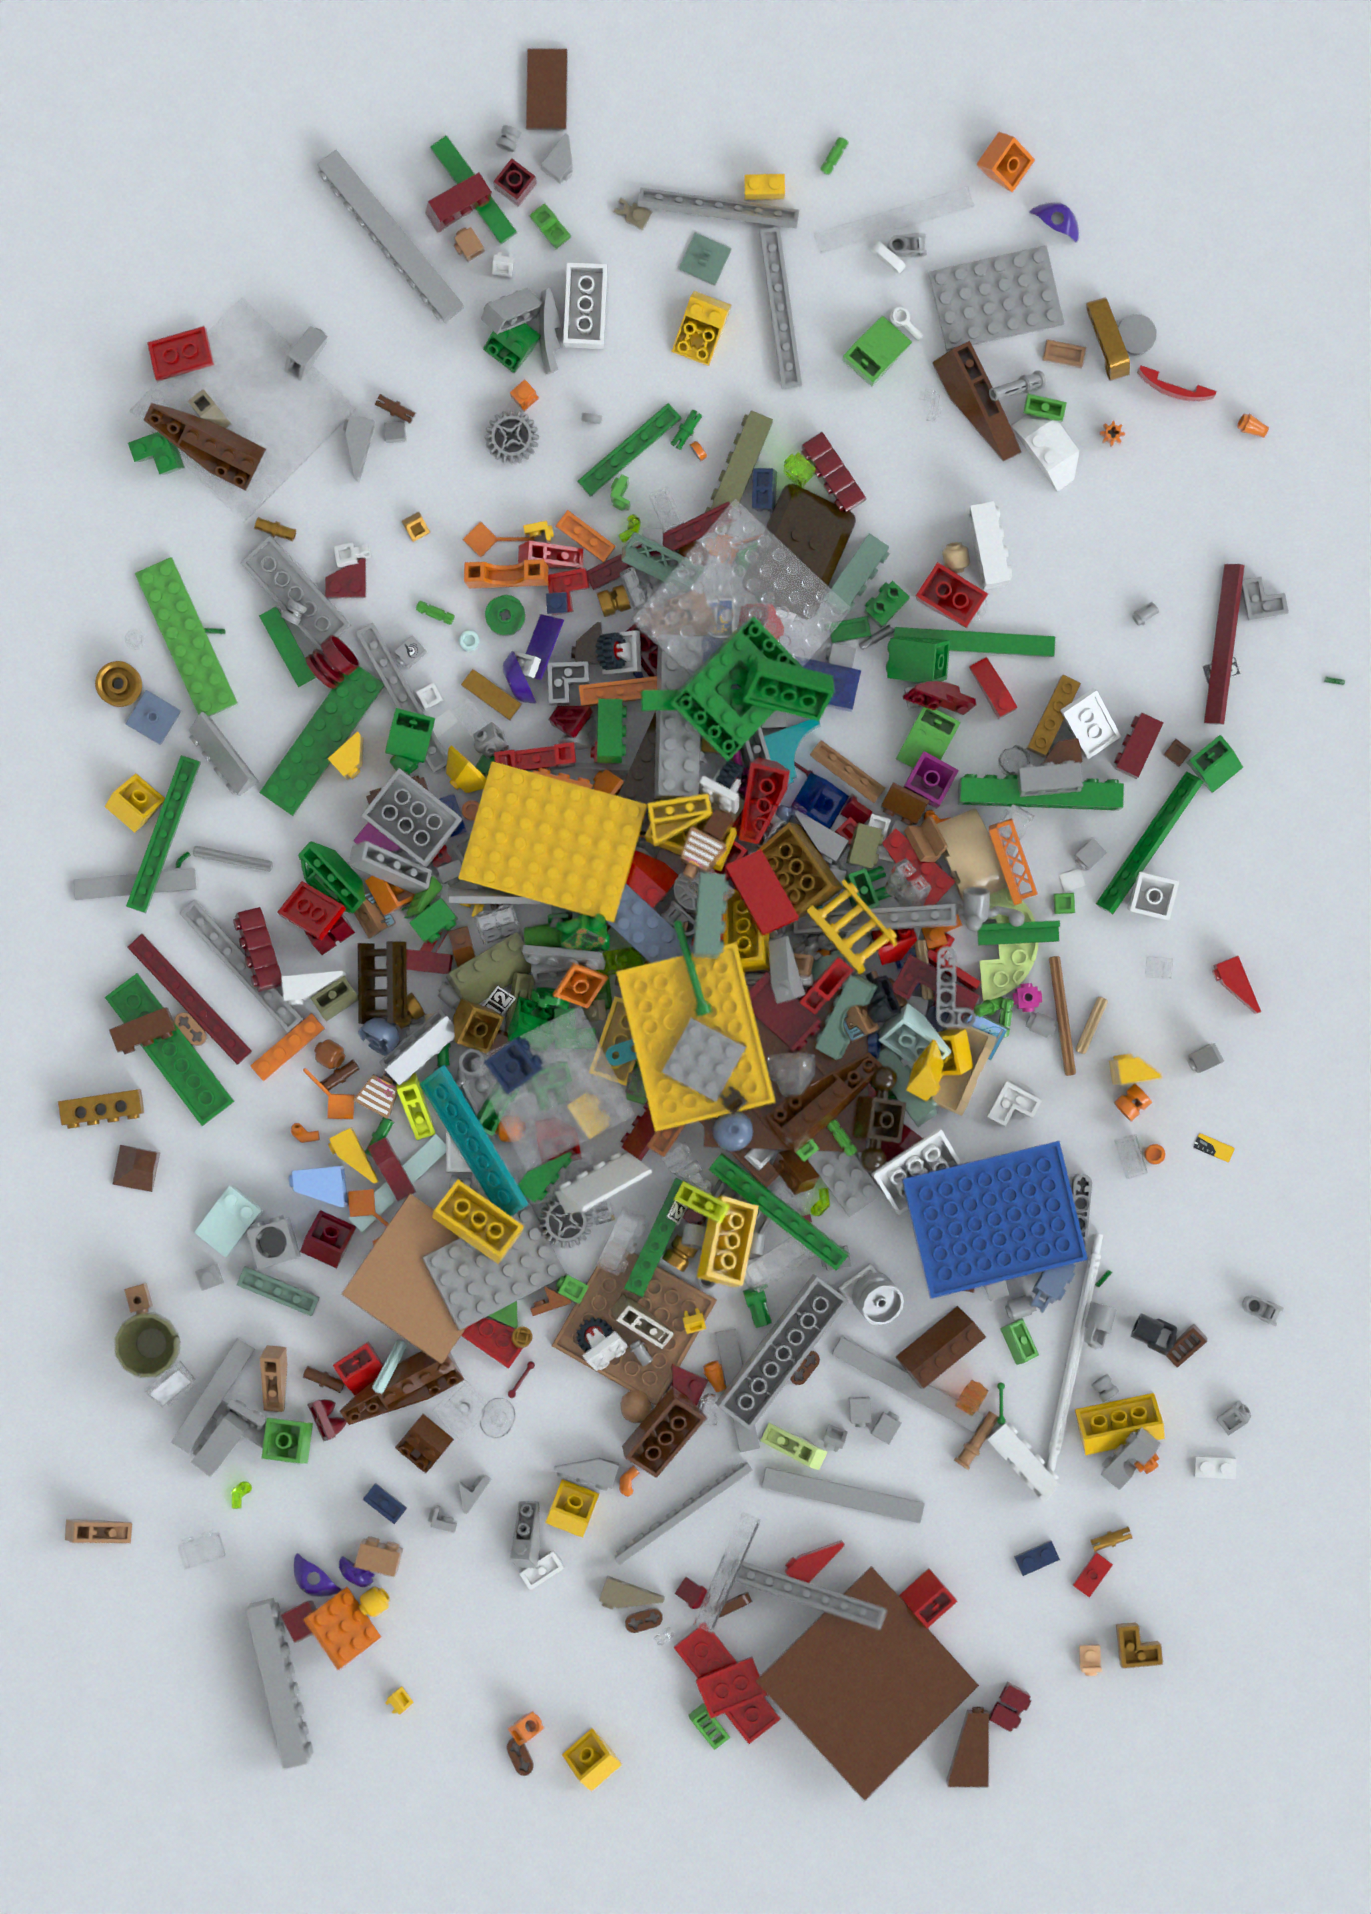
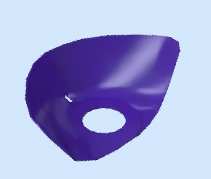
[1029,203,1079,242]
[503,651,536,703]
[294,1553,341,1597]

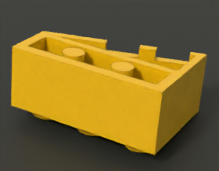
[648,794,712,847]

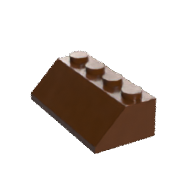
[895,1306,986,1389]
[622,1387,707,1478]

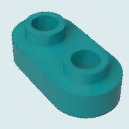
[606,1039,638,1066]

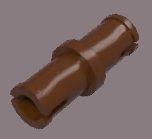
[375,394,416,424]
[320,1059,360,1091]
[303,1366,344,1393]

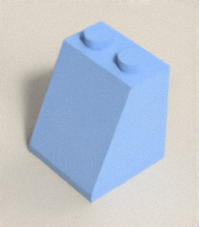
[289,1166,348,1207]

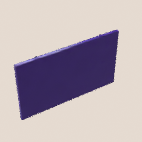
[525,614,564,680]

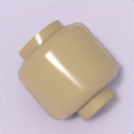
[942,542,970,573]

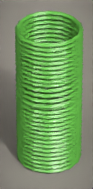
[524,920,569,948]

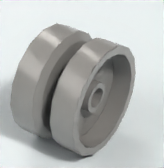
[852,1273,904,1325]

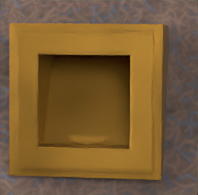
[402,512,430,542]

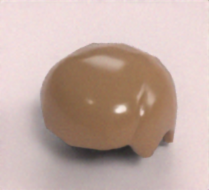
[620,1390,652,1423]

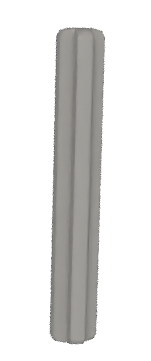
[193,846,272,872]

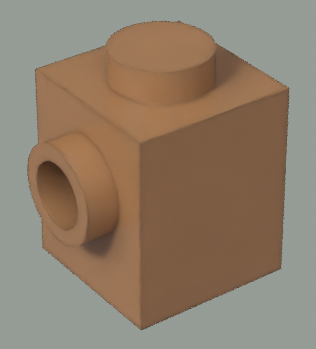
[453,227,485,262]
[124,1283,153,1314]

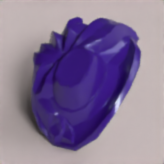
[339,1556,375,1587]

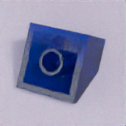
[791,772,849,829]

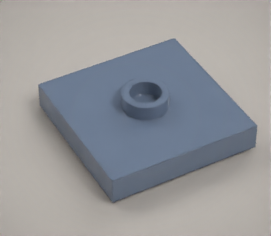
[126,690,181,745]

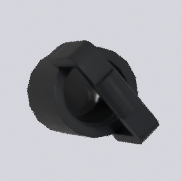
[1130,1313,1177,1355]

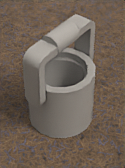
[1084,1303,1116,1349]

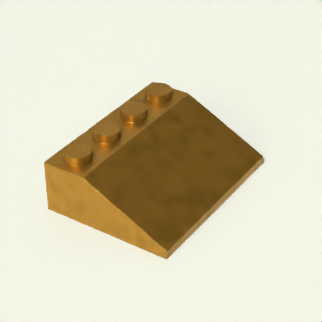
[757,822,843,924]

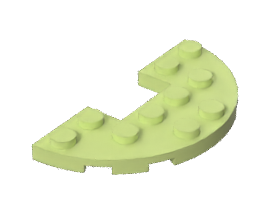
[979,888,1038,1001]

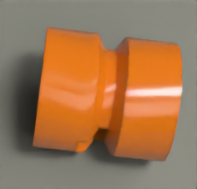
[1114,1083,1152,1122]

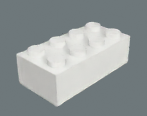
[563,263,608,349]
[967,501,1012,590]

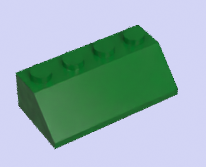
[743,656,835,721]

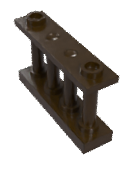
[357,941,407,1024]

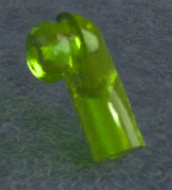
[618,514,641,543]
[810,1188,830,1216]
[232,1481,252,1509]

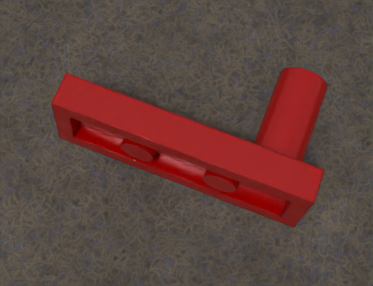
[927,933,981,992]

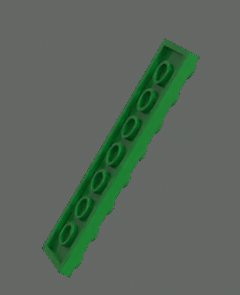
[259,666,385,816]
[105,973,235,1126]

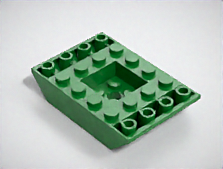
[670,616,804,761]

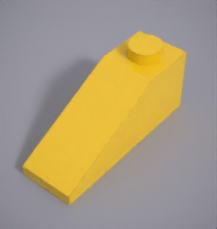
[328,1127,379,1184]

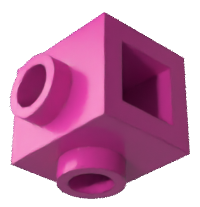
[1013,983,1042,1012]

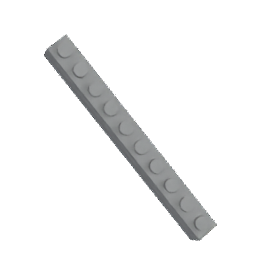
[317,150,464,323]

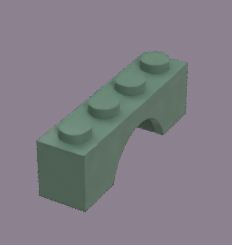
[815,975,877,1059]

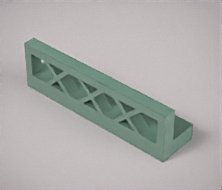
[621,532,704,593]

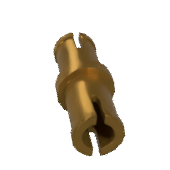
[254,517,297,542]
[1090,1526,1133,1552]

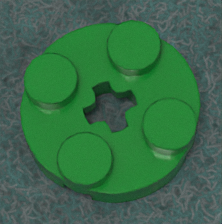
[485,595,526,636]
[531,987,571,1009]

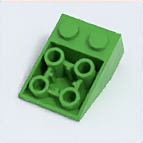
[842,316,912,387]
[896,707,961,768]

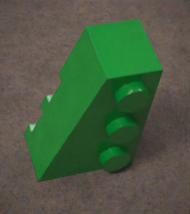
[597,699,627,763]

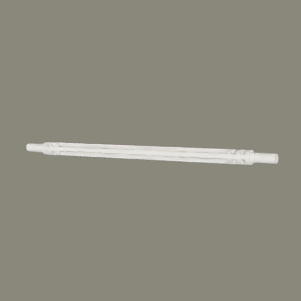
[1046,1233,1103,1471]

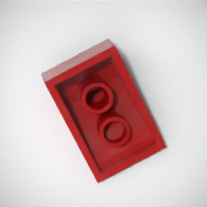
[916,562,989,628]

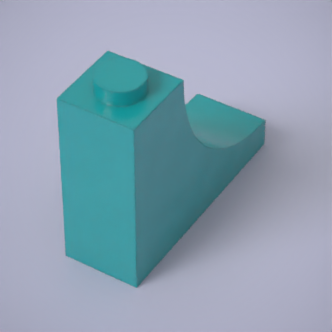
[764,719,820,785]

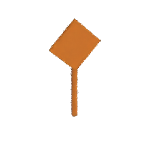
[463,521,535,557]
[303,1068,354,1119]
[348,1189,389,1227]

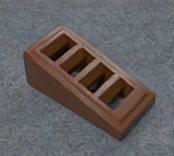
[1165,1324,1208,1368]

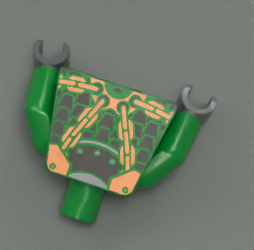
[549,914,610,952]

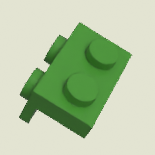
[610,474,631,511]

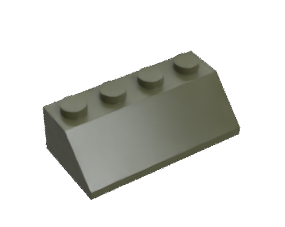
[446,932,531,1004]

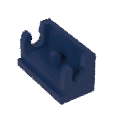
[752,468,777,512]

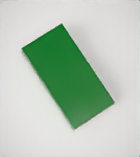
[828,616,871,644]

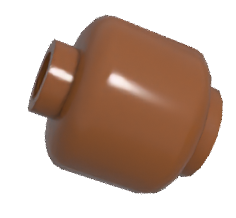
[314,1039,345,1069]

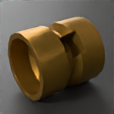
[597,584,631,617]
[397,992,426,1029]
[662,1234,699,1272]

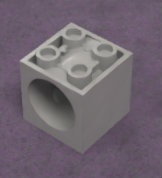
[246,1215,301,1270]

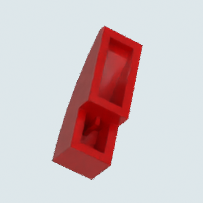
[799,957,854,1015]

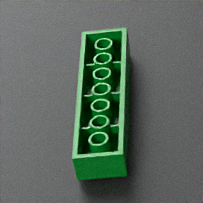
[958,774,1124,811]

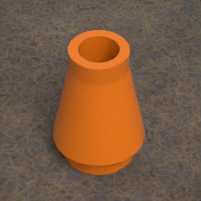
[1237,413,1269,438]
[703,1360,727,1392]

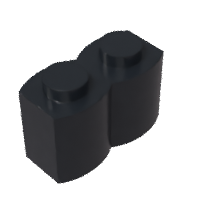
[867,976,901,1024]

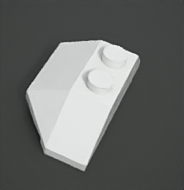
[1011,415,1079,492]

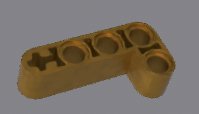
[1086,297,1130,381]

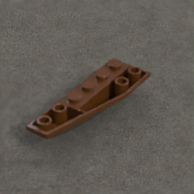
[932,341,1022,462]
[143,403,266,491]
[766,1053,883,1153]
[340,1351,464,1425]

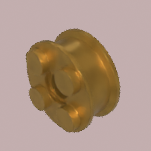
[95,661,142,707]

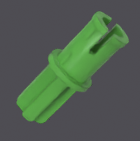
[973,997,1004,1017]

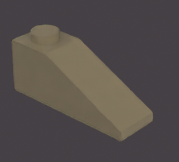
[611,1294,675,1349]
[599,1576,665,1609]

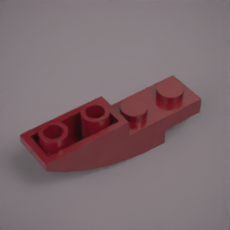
[903,681,976,715]

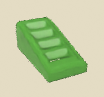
[407,876,443,916]
[688,1703,730,1750]

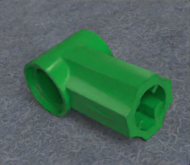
[743,1285,772,1328]

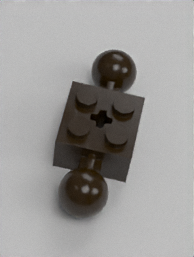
[854,1066,906,1173]

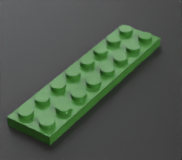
[135,557,238,716]

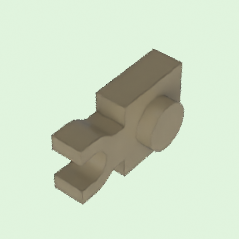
[614,198,652,231]
[579,999,607,1022]

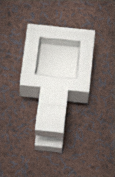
[334,542,372,568]

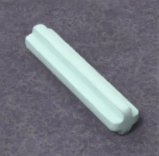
[372,1340,407,1393]

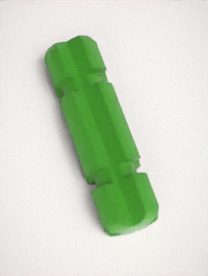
[820,137,848,175]
[416,601,455,625]
[999,998,1014,1038]
[827,1119,857,1157]

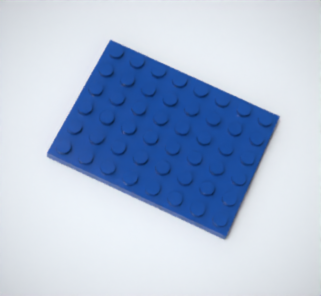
[902,1141,1088,1299]

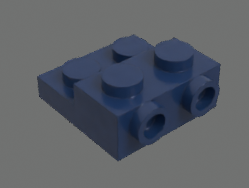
[484,1036,543,1095]

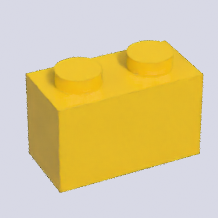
[744,174,785,200]

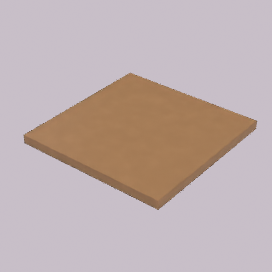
[341,1194,466,1364]
[552,1240,717,1405]

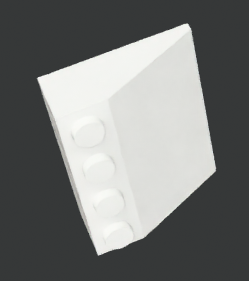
[872,1128,962,1216]
[555,1151,652,1213]

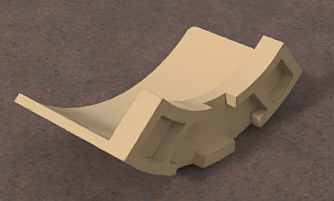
[936,809,1008,901]
[931,1026,997,1116]

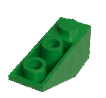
[518,1152,573,1203]

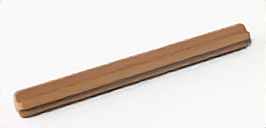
[1049,956,1076,1076]

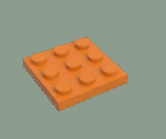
[303,1587,381,1670]

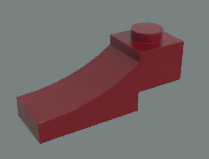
[386,949,453,975]
[368,1137,416,1202]

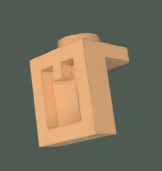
[1079,1645,1102,1676]

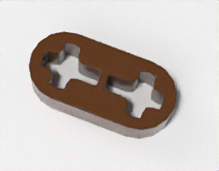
[790,1350,820,1385]
[713,1592,752,1618]
[625,1608,663,1633]
[507,1738,534,1776]

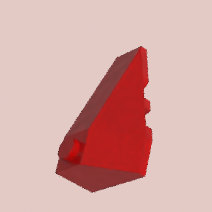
[739,757,790,844]
[626,850,679,908]

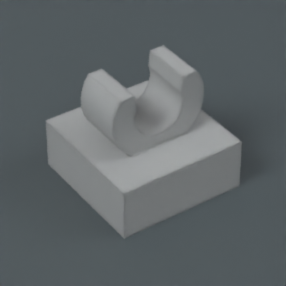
[823,1424,848,1452]

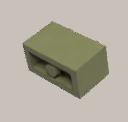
[846,823,884,869]
[311,976,358,1022]

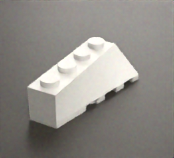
[986,1423,1060,1503]

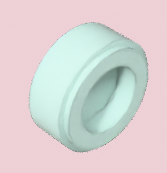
[459,631,479,651]

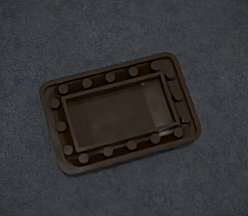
[742,484,856,620]

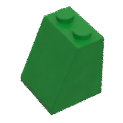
[886,636,950,683]

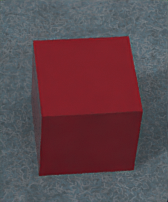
[493,158,537,207]
[281,1600,317,1643]

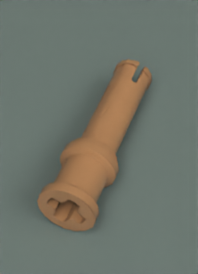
[954,1411,998,1470]

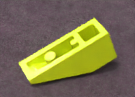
[397,1073,436,1140]
[674,1181,730,1223]

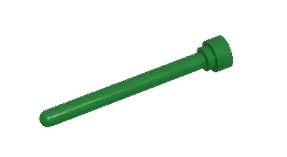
[674,920,712,1017]

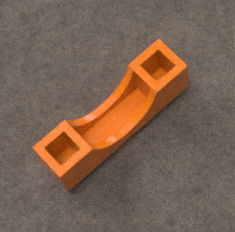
[464,559,548,588]

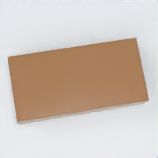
[1043,340,1086,368]

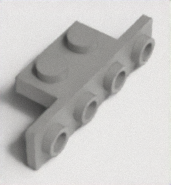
[212,1399,266,1448]

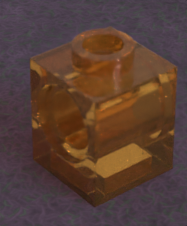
[955,1380,989,1416]

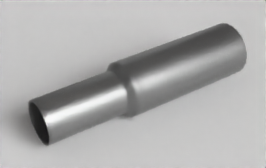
[859,625,894,650]

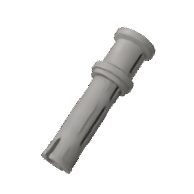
[989,370,1046,401]

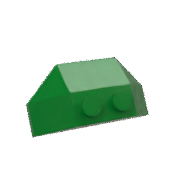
[298,841,366,914]

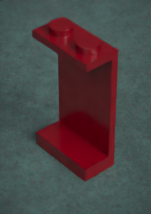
[748,971,821,1051]

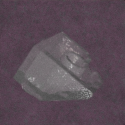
[768,1053,815,1095]

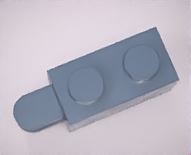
[1030,1264,1076,1313]

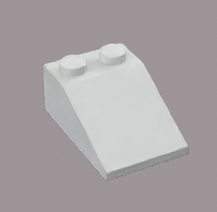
[282,971,346,1005]

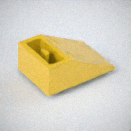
[671,291,732,366]

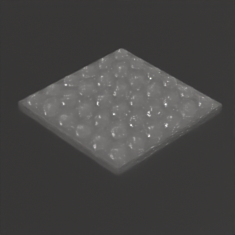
[471,1006,635,1171]

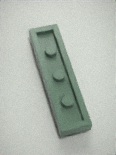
[237,1266,320,1316]

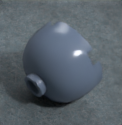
[358,1018,399,1056]
[712,1111,753,1151]

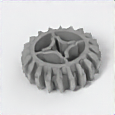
[485,410,539,465]
[539,1196,594,1248]

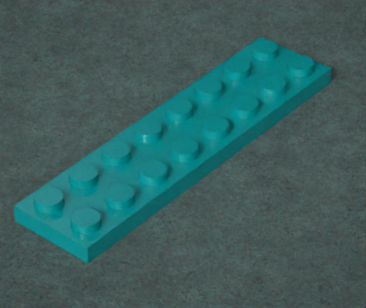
[420,1065,529,1217]

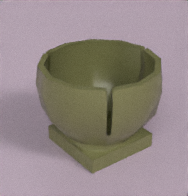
[115,1313,181,1378]

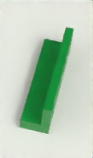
[977,920,1060,946]

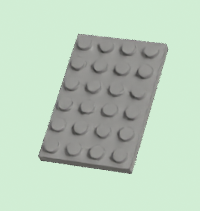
[929,245,1064,351]
[422,1203,566,1331]

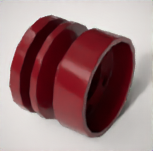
[305,635,359,689]

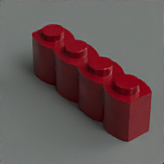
[801,432,866,513]
[233,907,282,992]

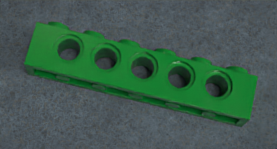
[624,1178,694,1298]

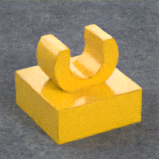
[683,1308,706,1334]
[385,1686,414,1715]

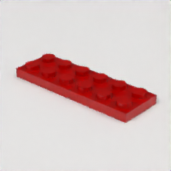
[674,1621,781,1744]

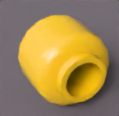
[359,1587,390,1617]

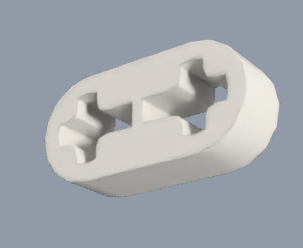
[871,241,906,274]

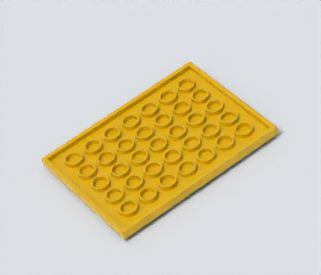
[458,761,648,923]
[617,943,775,1131]

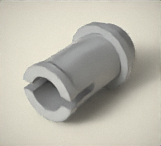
[1132,602,1159,626]
[629,1340,653,1367]

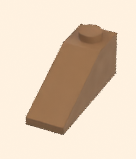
[260,1345,288,1412]
[65,1519,132,1543]

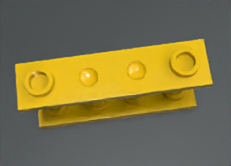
[806,880,897,975]

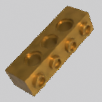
[1026,674,1081,758]
[58,1089,144,1129]

